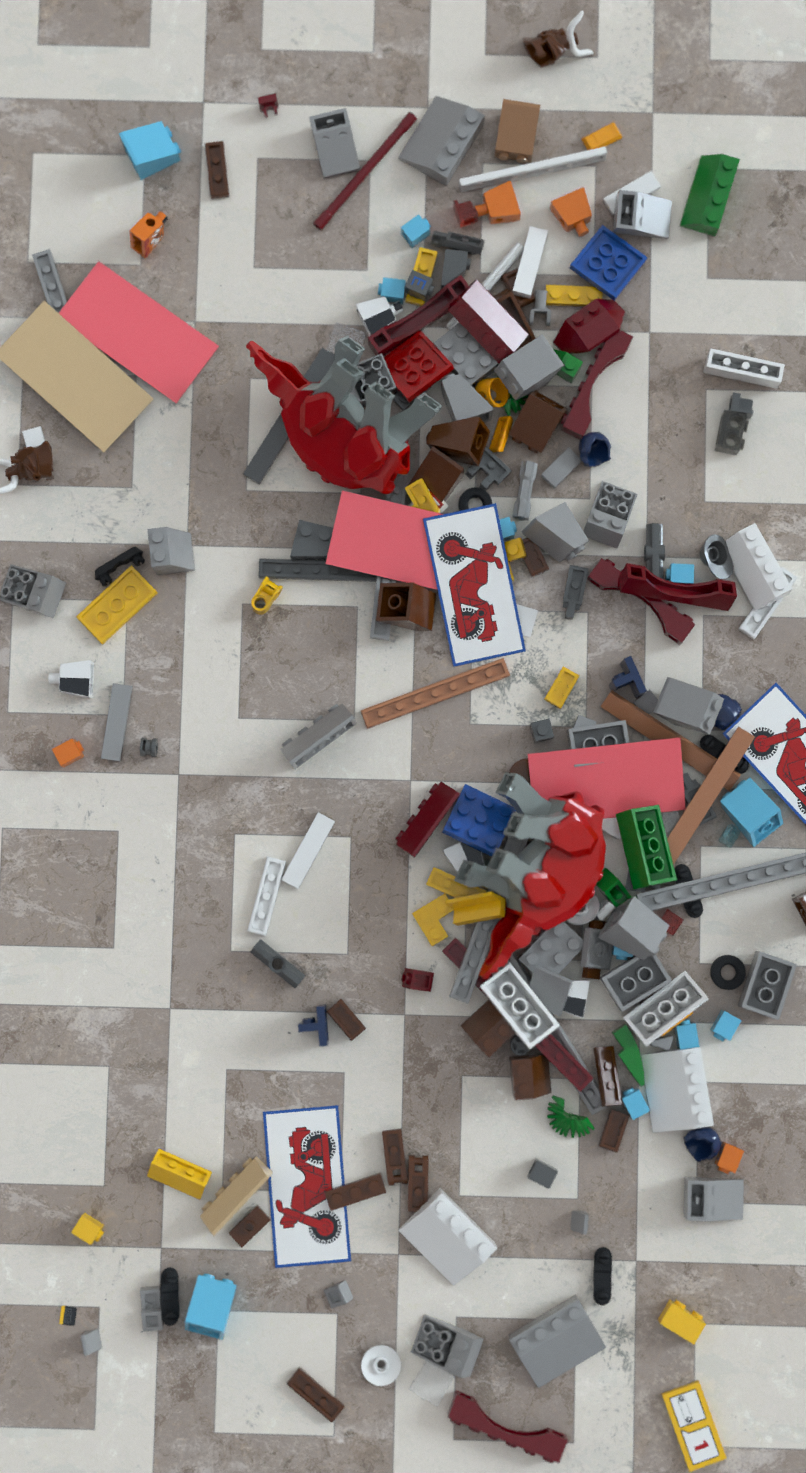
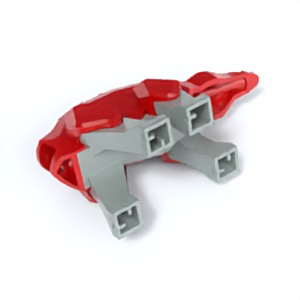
[246,336,442,494]
[454,772,606,979]

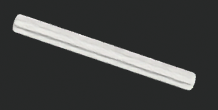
[447,243,524,330]

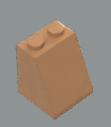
[494,99,540,164]

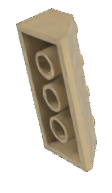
[200,1156,273,1236]

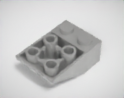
[310,108,360,178]
[613,190,672,239]
[350,353,396,407]
[583,481,638,549]
[0,564,66,618]
[684,1177,744,1221]
[411,1315,484,1378]

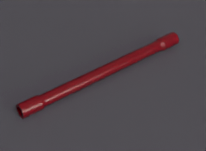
[313,112,417,231]

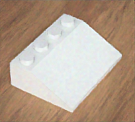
[640,1047,714,1133]
[398,1188,497,1286]

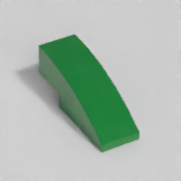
[611,1024,644,1087]

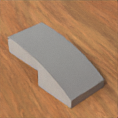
[541,448,582,489]
[140,1286,163,1331]

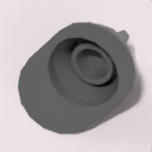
[700,535,733,579]

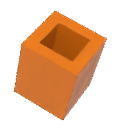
[52,738,85,767]
[714,1141,744,1174]

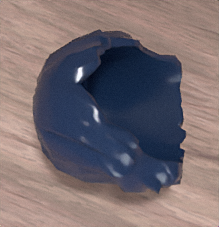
[578,432,611,467]
[714,694,743,731]
[683,1127,721,1162]

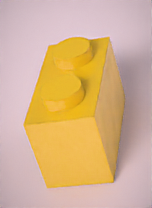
[657,1299,706,1345]

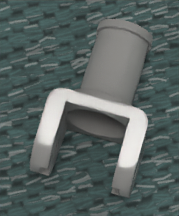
[529,290,551,326]

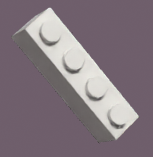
[703,348,785,389]

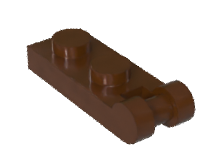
[382,1128,408,1186]
[408,1155,428,1212]

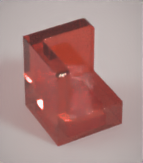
[453,200,478,228]

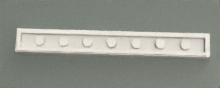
[459,147,607,192]

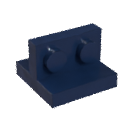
[609,656,647,698]
[298,1004,329,1047]

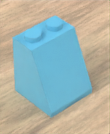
[119,121,181,180]
[720,778,784,847]
[185,1274,237,1340]

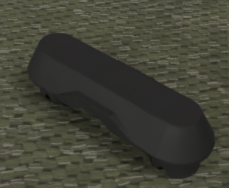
[95,547,145,586]
[700,735,749,774]
[674,864,703,918]
[593,1247,612,1305]
[160,1267,179,1326]

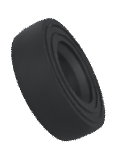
[458,487,492,511]
[710,955,746,990]

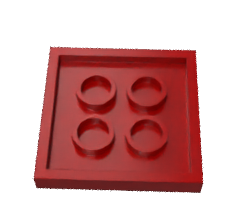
[384,330,454,403]

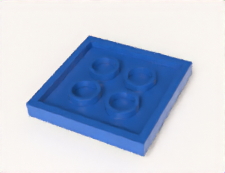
[569,225,648,301]
[442,784,516,856]

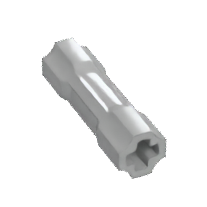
[512,461,538,520]

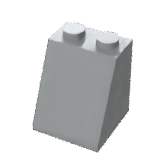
[494,334,564,400]
[441,374,493,422]
[521,502,589,562]
[147,527,195,575]
[653,677,724,734]
[598,896,669,960]

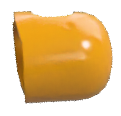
[475,378,509,408]

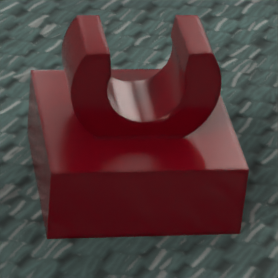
[258,93,279,118]

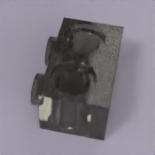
[714,410,749,455]

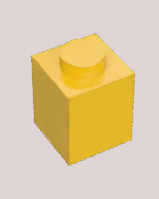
[71,1213,104,1245]

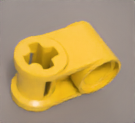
[251,577,283,615]

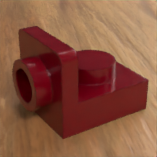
[401,968,434,992]

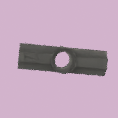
[644,523,665,579]
[250,939,306,989]

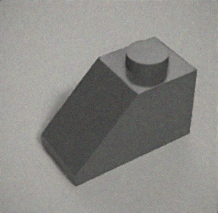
[441,249,471,289]

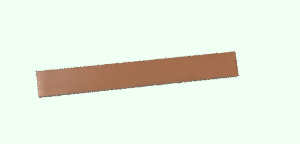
[361,658,510,729]
[601,690,741,791]
[667,726,755,865]

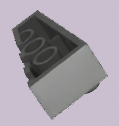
[290,520,333,560]

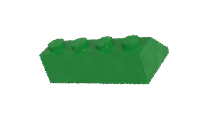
[680,154,740,237]
[616,805,677,890]

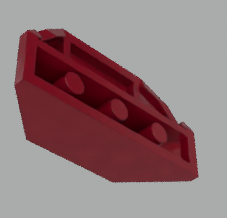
[553,299,625,354]

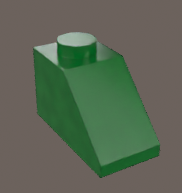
[553,349,583,384]
[595,868,632,908]

